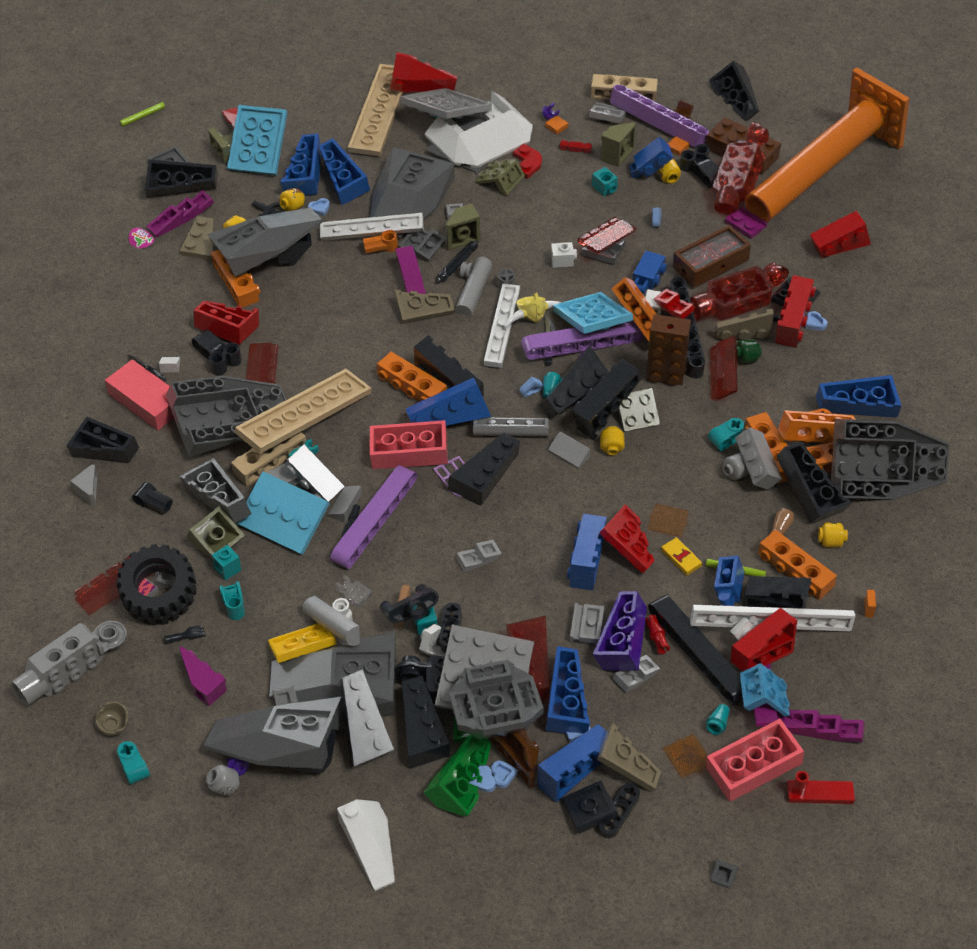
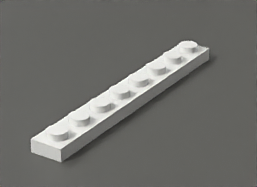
[690,605,855,631]

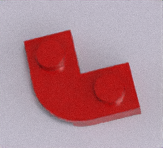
[513,143,542,179]

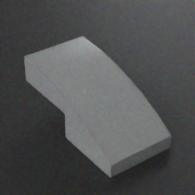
[455,540,502,572]
[613,655,660,692]

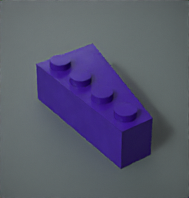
[593,591,647,671]

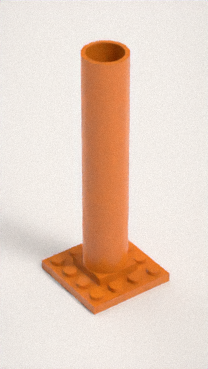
[745,67,910,222]

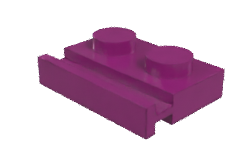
[725,206,768,239]

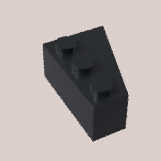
[66,417,139,463]
[743,576,812,609]

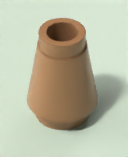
[771,508,794,535]

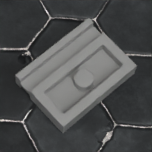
[589,102,627,124]
[570,603,604,644]

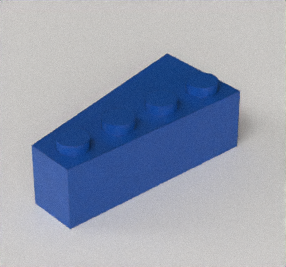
[280,133,322,195]
[319,138,370,205]
[816,375,902,418]
[567,514,607,591]
[538,724,607,802]

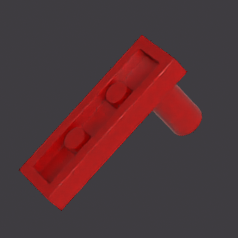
[787,771,855,804]

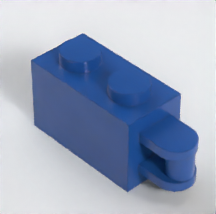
[629,137,673,178]
[633,251,667,294]
[714,556,744,606]

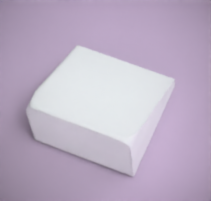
[159,357,180,373]

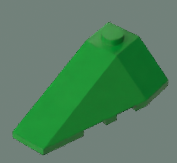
[423,735,491,817]

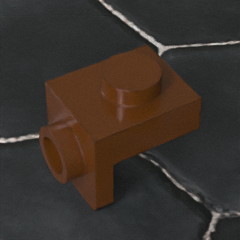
[672,100,694,120]

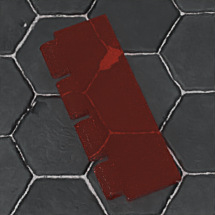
[577,217,637,254]
[710,335,738,400]
[246,343,279,384]
[74,556,153,615]

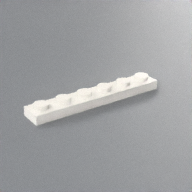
[320,213,423,241]
[484,284,520,368]

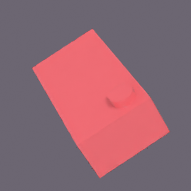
[105,359,174,430]
[370,420,448,469]
[706,719,804,802]

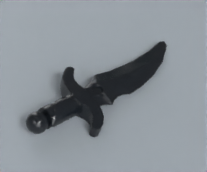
[252,201,284,216]
[128,354,166,382]

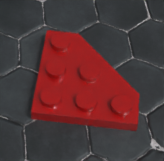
[599,504,655,573]

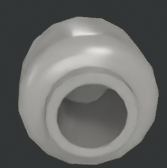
[723,453,749,480]
[206,765,240,796]

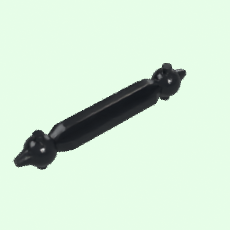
[436,240,478,283]

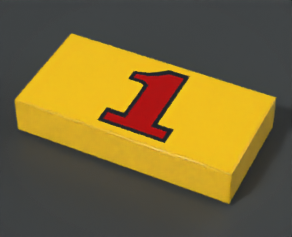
[661,537,702,576]

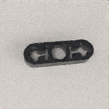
[439,602,462,652]
[599,783,640,839]

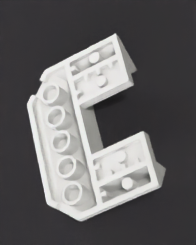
[425,91,533,168]

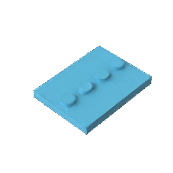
[227,105,288,176]
[553,292,633,334]
[236,471,330,555]

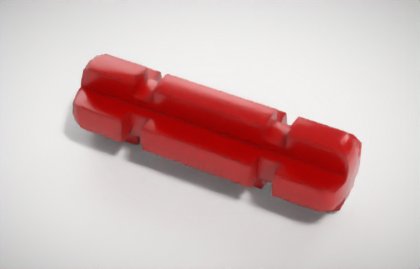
[560,140,592,153]

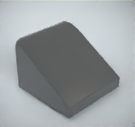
[710,859,739,889]

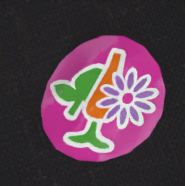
[128,228,155,248]

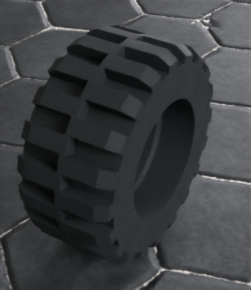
[116,544,197,625]

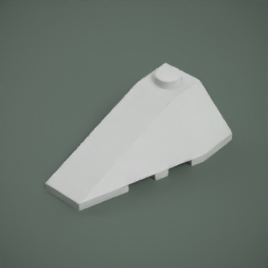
[337,799,395,891]

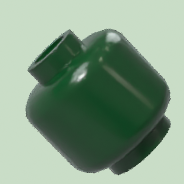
[733,340,762,364]

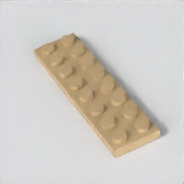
[348,64,404,156]
[235,369,371,454]

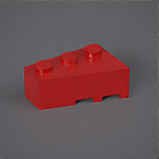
[810,210,871,258]
[193,301,259,345]
[730,607,798,671]

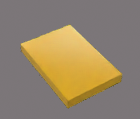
[268,624,337,663]

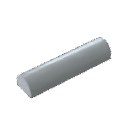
[455,257,492,316]
[473,418,549,437]
[302,596,360,646]

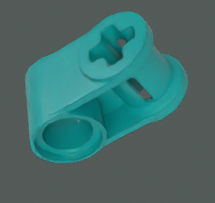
[708,418,744,451]
[219,581,245,620]
[117,741,150,785]

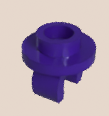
[542,103,560,120]
[227,757,249,776]

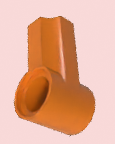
[363,230,398,253]

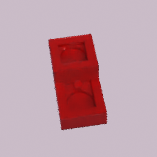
[654,289,694,319]

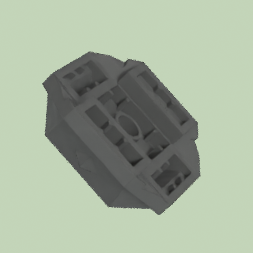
[449,660,543,740]

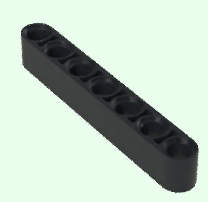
[670,277,705,379]
[648,595,743,706]

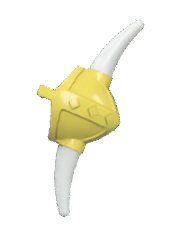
[504,293,562,328]

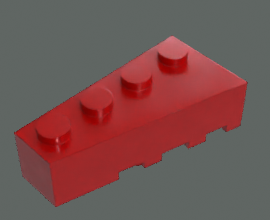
[775,275,816,348]

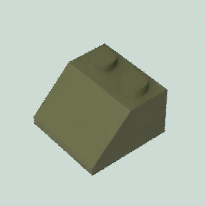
[600,122,636,167]
[446,203,480,251]
[187,506,245,558]

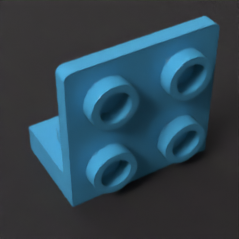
[740,663,790,717]

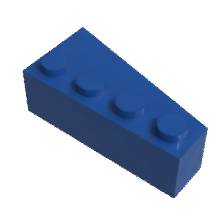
[406,378,491,425]
[545,646,590,734]

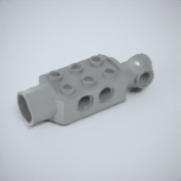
[11,621,127,706]

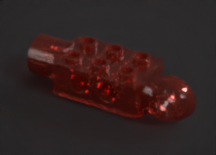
[713,122,769,215]
[690,263,789,321]

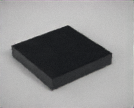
[562,780,619,834]

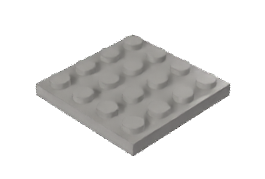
[400,88,492,120]
[435,625,534,710]

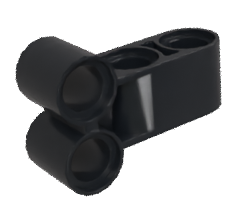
[680,144,725,188]
[191,329,242,376]

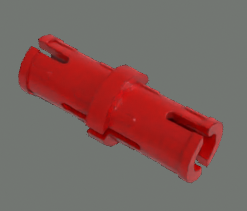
[645,615,670,654]

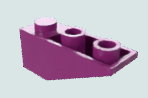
[179,646,227,706]

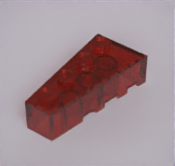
[506,615,549,702]

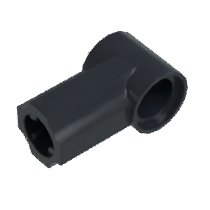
[132,482,173,514]

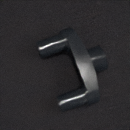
[380,584,439,623]

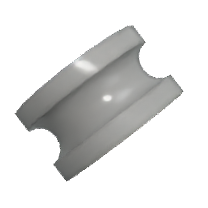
[460,262,473,278]

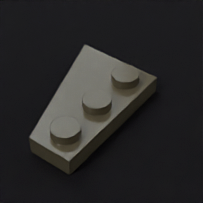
[180,216,214,260]
[394,289,455,323]
[715,308,774,340]
[597,723,661,792]

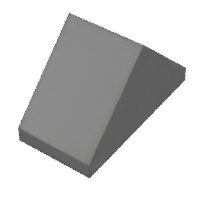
[71,465,98,506]

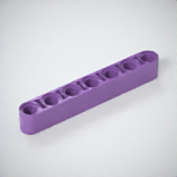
[610,84,709,147]
[521,320,645,360]
[330,465,417,569]

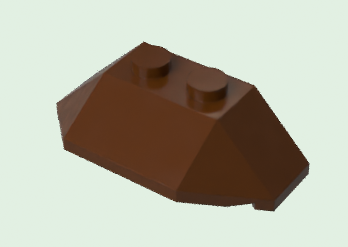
[489,731,540,788]

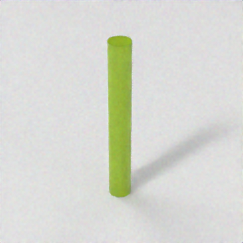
[119,102,165,127]
[706,559,766,576]

